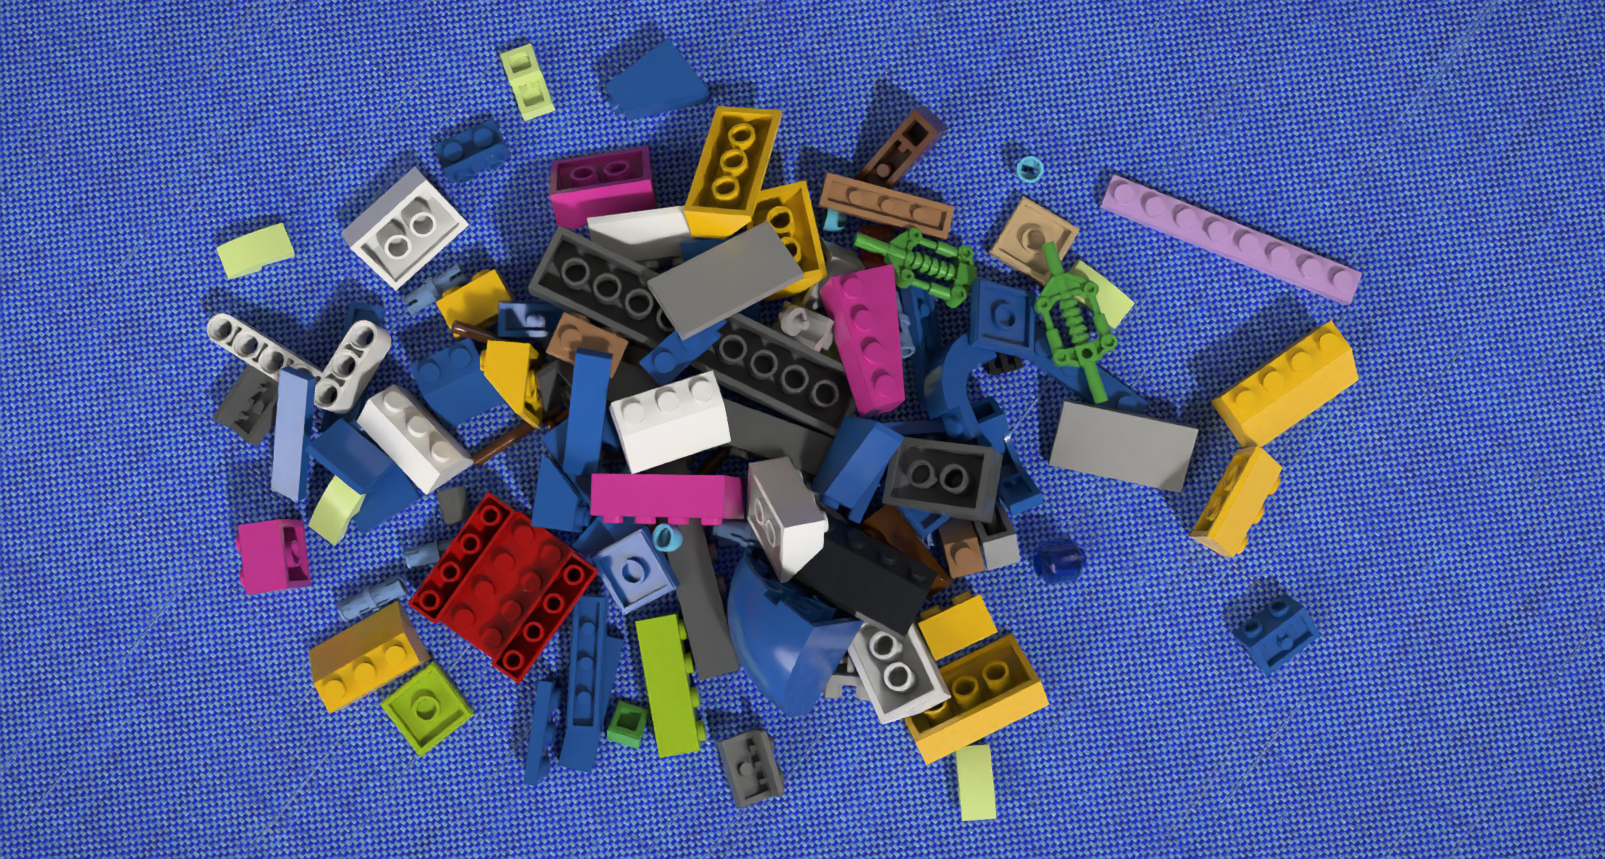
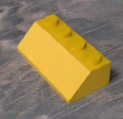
[683,106,782,239]
[1210,320,1359,448]
[904,633,1049,765]

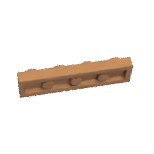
[817,172,955,240]

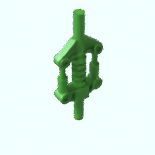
[853,228,992,308]
[1034,241,1118,405]

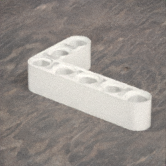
[207,313,391,414]

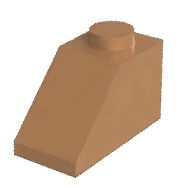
[936,517,985,579]

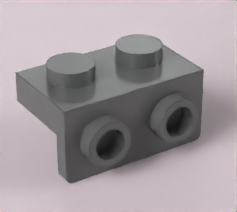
[535,359,574,412]
[213,364,279,447]
[717,728,785,808]

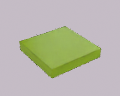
[379,660,477,757]

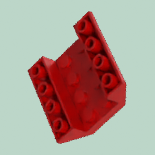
[408,492,600,684]

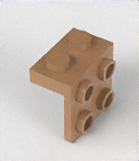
[546,312,629,381]

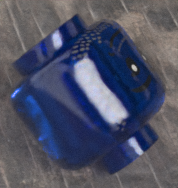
[1032,537,1086,584]

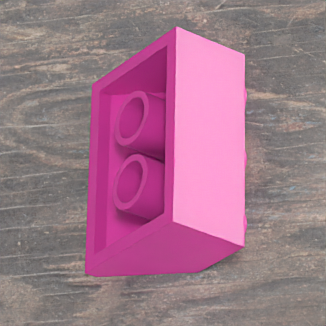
[549,146,657,229]

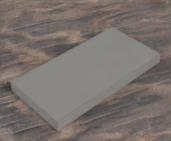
[647,220,804,340]
[1048,399,1199,493]

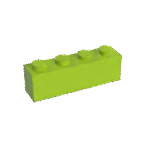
[635,612,707,758]

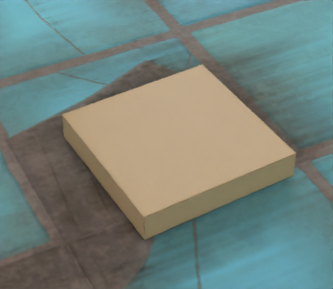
[988,196,1080,287]

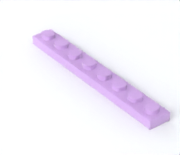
[1099,174,1362,305]

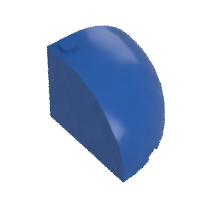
[727,546,864,717]

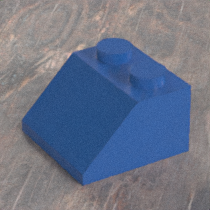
[409,338,506,430]
[305,417,398,495]
[531,457,592,532]

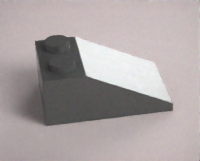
[882,437,1003,523]

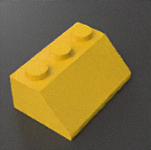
[746,180,828,302]
[480,340,545,429]
[1189,446,1282,557]
[309,600,431,714]

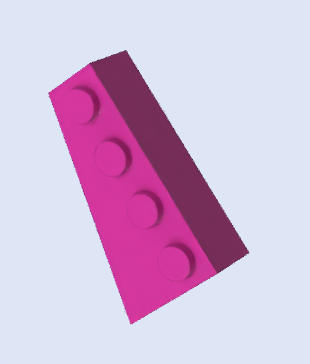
[819,264,905,418]
[590,474,745,525]

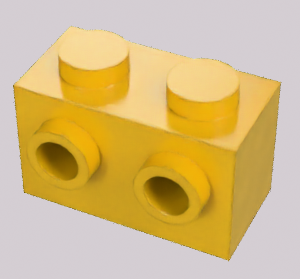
[436,269,516,341]
[916,590,998,661]

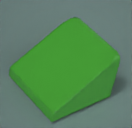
[607,700,650,749]

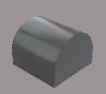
[437,486,472,526]

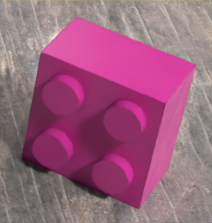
[236,519,311,594]

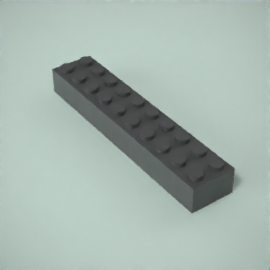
[528,225,857,438]

